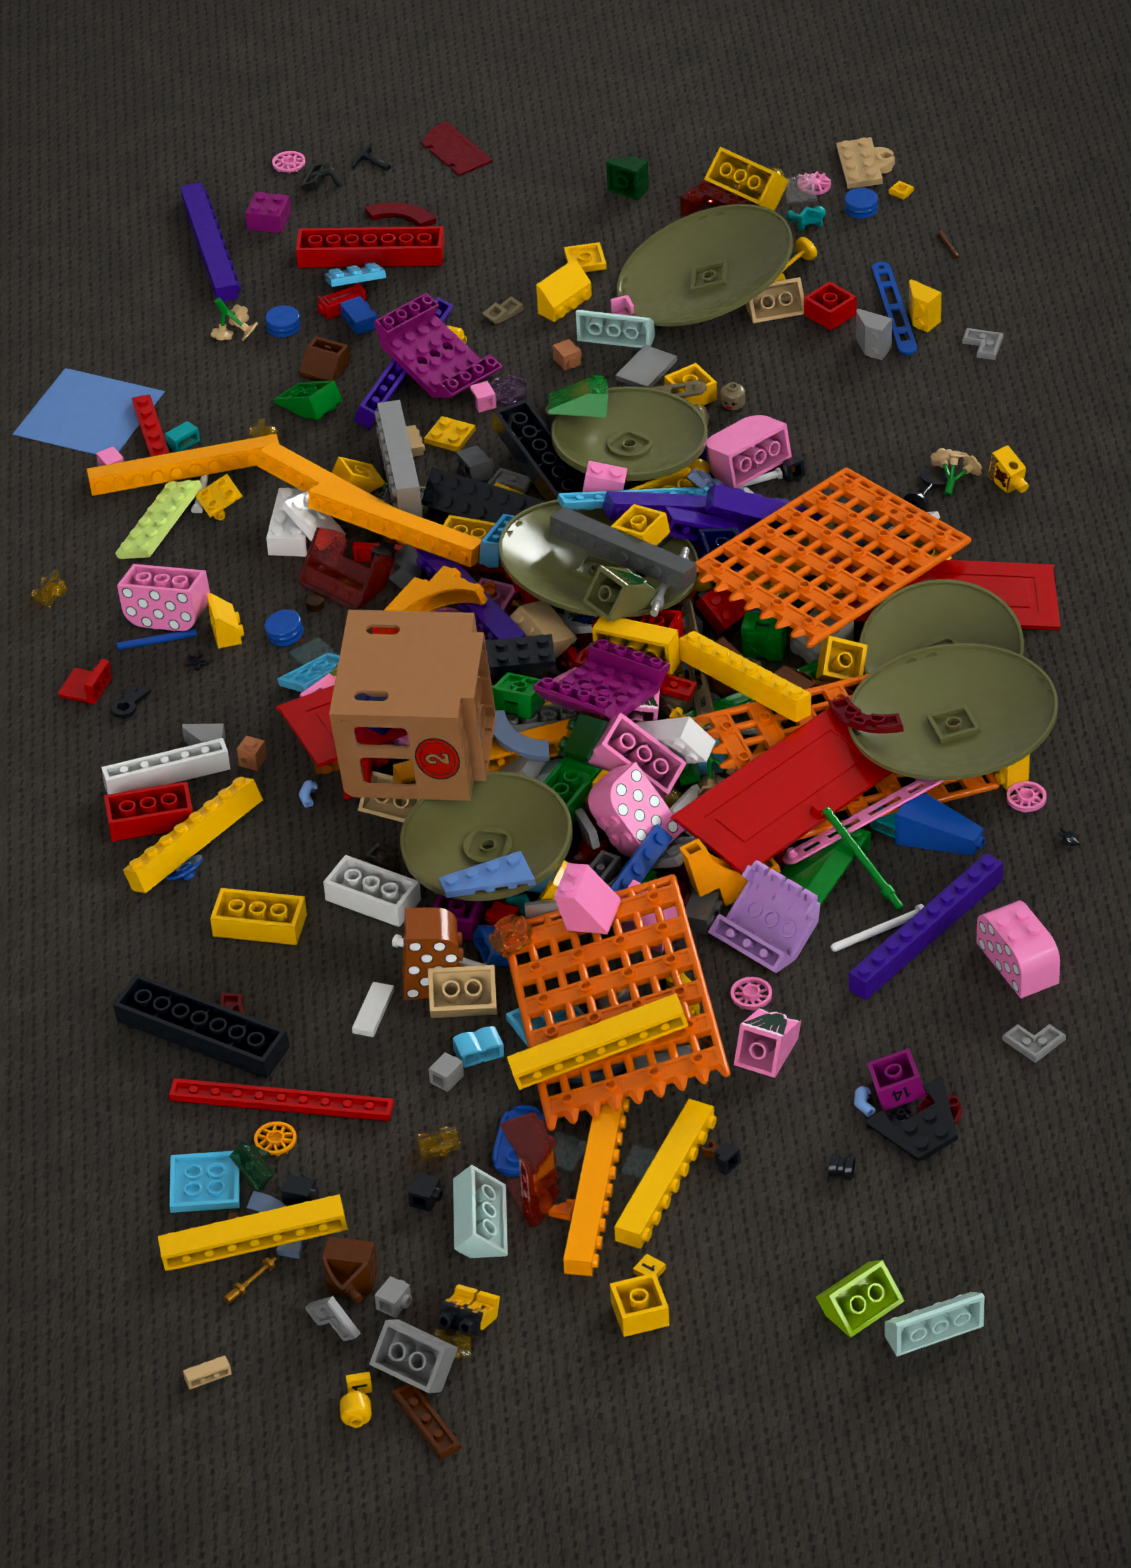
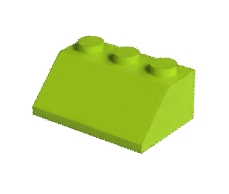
[816,1260,905,1338]

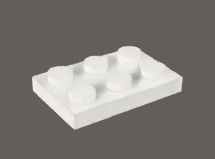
[281,491,346,550]

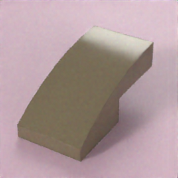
[482,296,524,324]

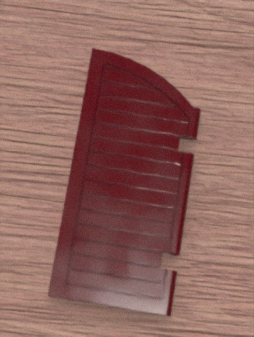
[421,121,493,176]

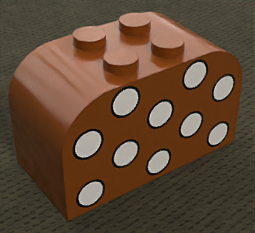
[402,908,463,1000]

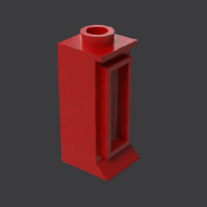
[317,282,367,320]

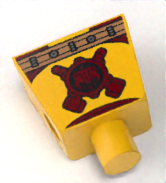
[988,445,1029,493]

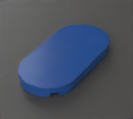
[492,1105,546,1177]

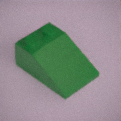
[273,380,343,420]
[543,757,601,824]

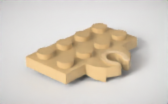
[836,137,895,189]

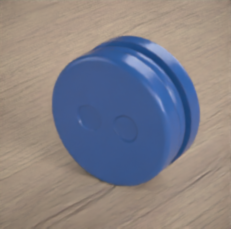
[845,188,878,219]
[265,306,301,337]
[264,610,304,646]

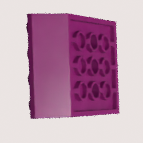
[374,293,503,398]
[533,639,670,722]

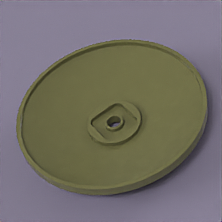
[552,387,708,481]
[859,579,1024,675]
[400,771,573,901]

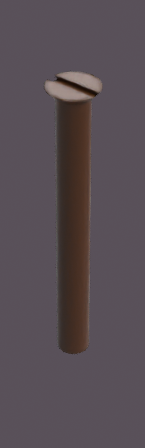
[937,231,960,259]

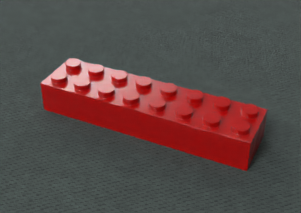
[296,226,445,268]

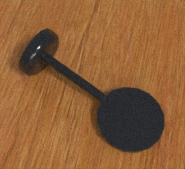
[903,467,955,512]

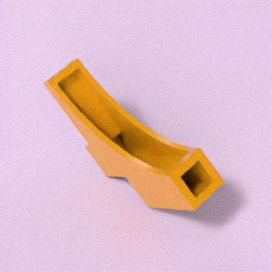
[384,566,488,612]
[679,838,781,906]

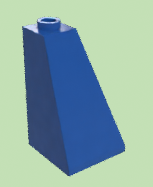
[895,788,985,856]

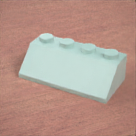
[576,310,655,348]
[453,1165,508,1258]
[885,1292,985,1356]

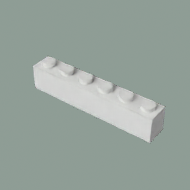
[101,738,230,795]

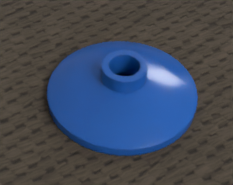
[165,855,204,881]

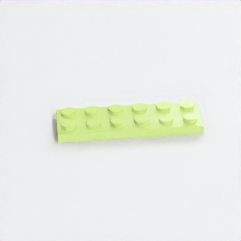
[115,480,202,559]

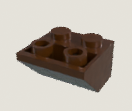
[299,336,350,381]

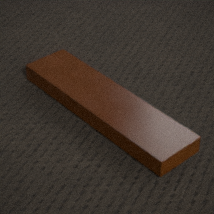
[392,1383,461,1460]

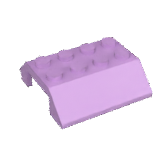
[708,860,821,973]

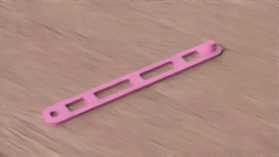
[782,779,944,865]

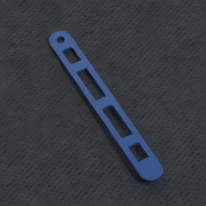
[872,262,917,356]

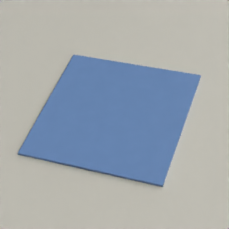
[12,368,165,455]

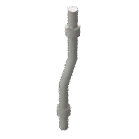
[650,547,690,617]

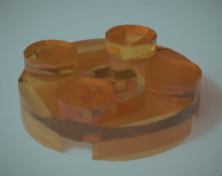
[489,914,532,957]

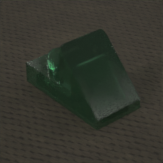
[229,1141,275,1191]

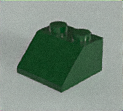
[606,156,649,201]
[558,714,608,763]

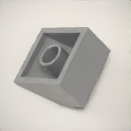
[856,309,892,360]

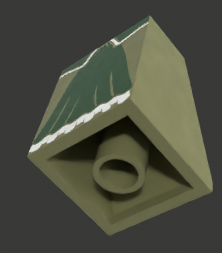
[583,565,657,622]

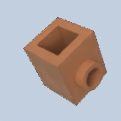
[553,339,582,371]
[237,736,267,771]

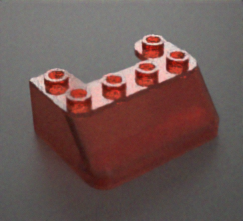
[680,181,757,218]
[299,527,395,610]
[500,1111,559,1228]

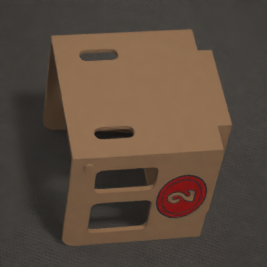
[329,610,496,801]

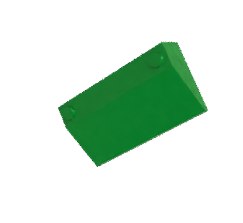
[548,375,608,418]
[780,825,871,931]

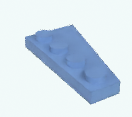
[439,851,536,898]

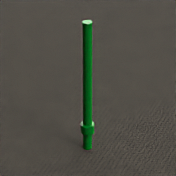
[823,807,904,911]

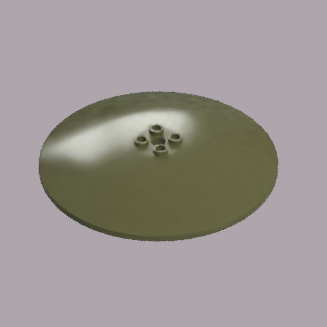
[617,204,793,326]
[498,500,699,618]
[848,643,1058,780]

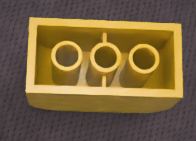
[704,147,789,211]

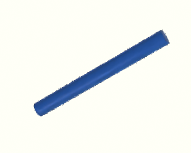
[116,628,197,650]

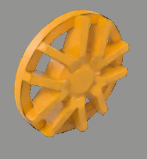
[254,1121,297,1156]

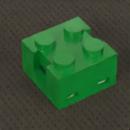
[741,612,786,662]
[492,672,545,719]

